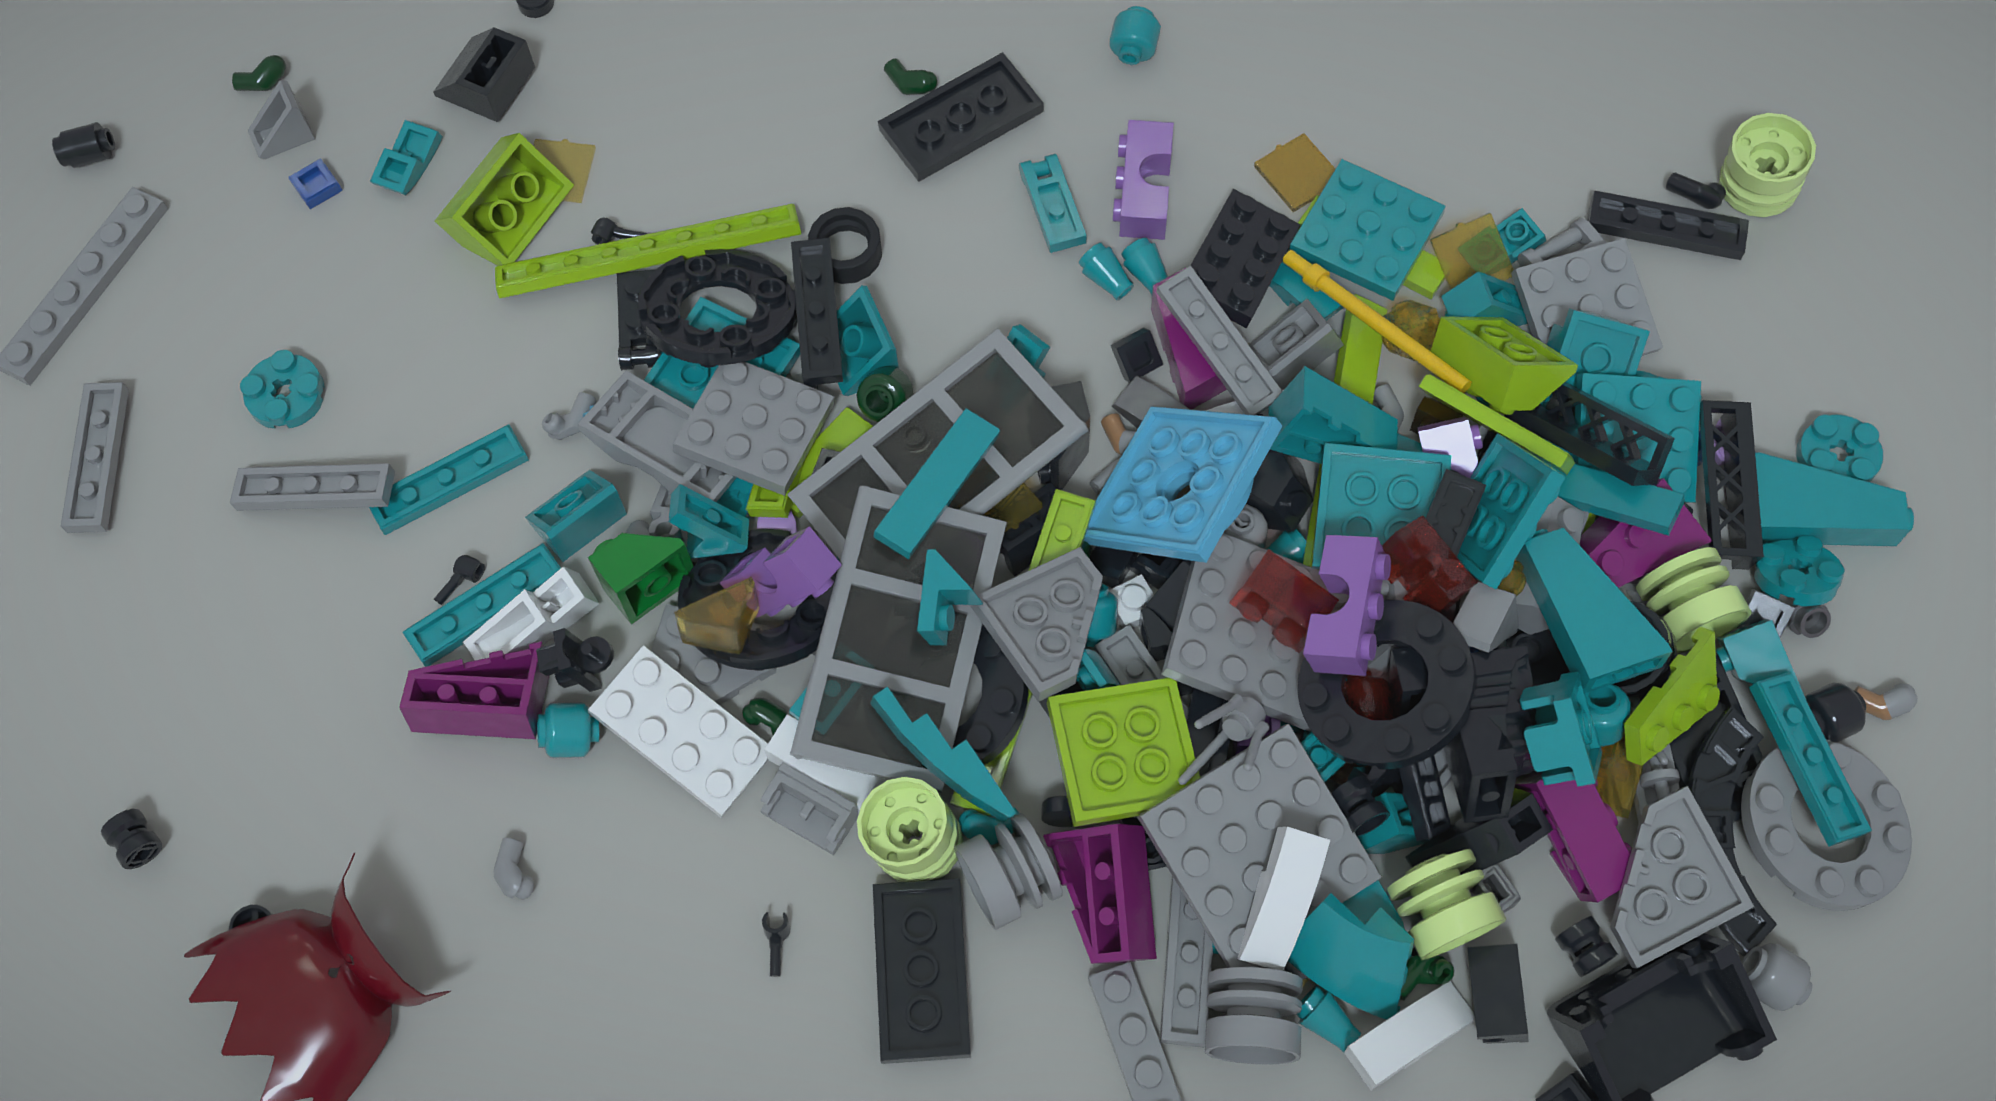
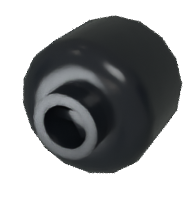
[1805,682,1866,743]

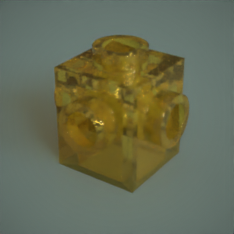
[1381,300,1440,361]

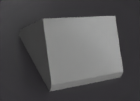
[1249,299,1344,390]

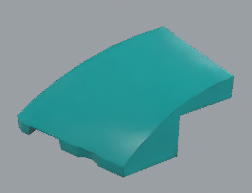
[1288,893,1414,1020]

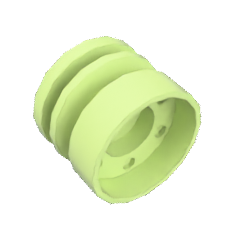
[1719,113,1816,217]
[1635,547,1752,653]
[857,777,963,883]
[1387,849,1507,960]

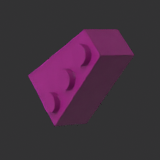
[1151,268,1227,410]
[1580,478,1712,588]
[399,641,550,739]
[1514,770,1632,903]
[1043,824,1157,964]

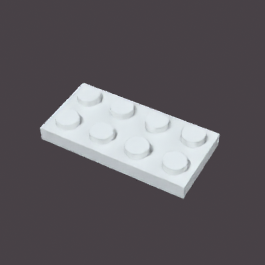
[588,645,768,818]

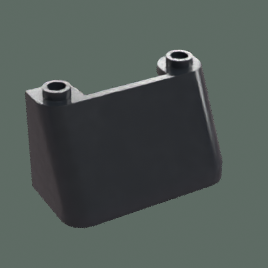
[1547,933,1777,1101]

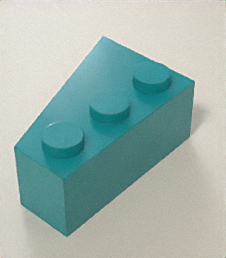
[1268,366,1398,464]

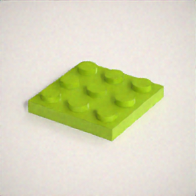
[1047,678,1200,827]

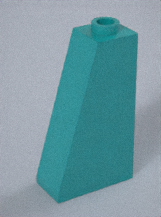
[1755,452,1914,546]
[1516,528,1672,693]

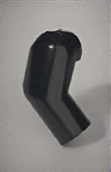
[1666,172,1726,209]

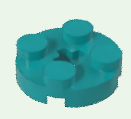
[240,350,325,429]
[1796,415,1883,482]
[1754,535,1845,606]

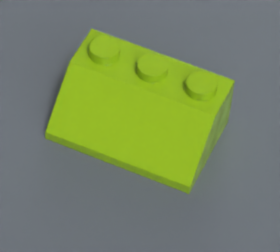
[434,133,574,266]
[1431,317,1578,415]

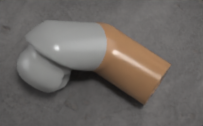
[1101,413,1136,455]
[1855,683,1917,720]

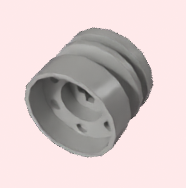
[954,813,1063,930]
[1205,966,1303,1064]

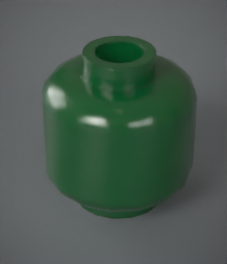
[856,366,914,422]

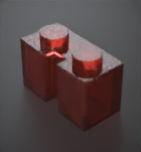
[1382,515,1477,614]
[1229,549,1339,653]

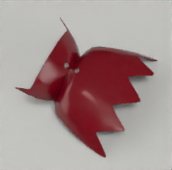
[184,853,451,1101]

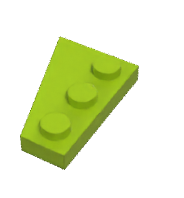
[1624,627,1720,766]

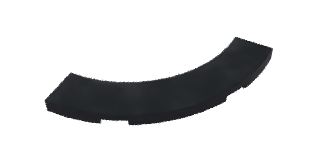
[1687,706,1777,956]

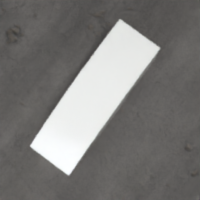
[463,566,600,661]
[764,714,887,815]
[1237,827,1330,971]
[1344,981,1475,1091]

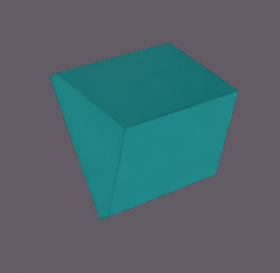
[837,285,899,396]
[525,470,627,562]

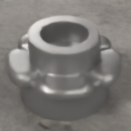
[1789,604,1831,638]

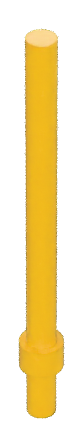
[1283,250,1472,393]

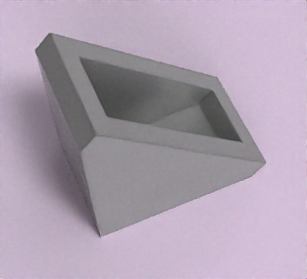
[248,80,315,159]
[1453,581,1518,653]

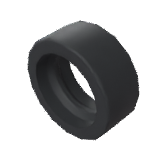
[808,207,882,284]

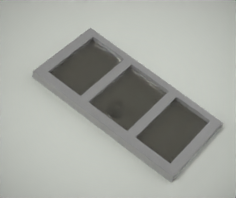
[787,328,1089,601]
[790,486,1007,793]

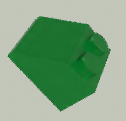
[587,533,694,625]

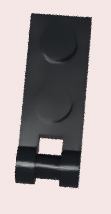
[617,269,661,371]

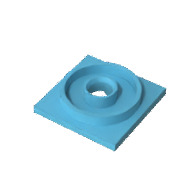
[1084,406,1282,563]

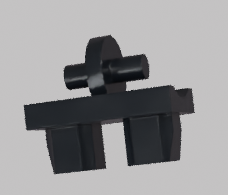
[536,628,614,692]

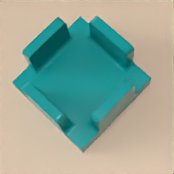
[1547,308,1650,387]
[1520,671,1602,787]

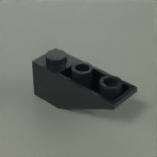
[1405,788,1553,875]

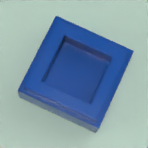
[288,158,343,210]

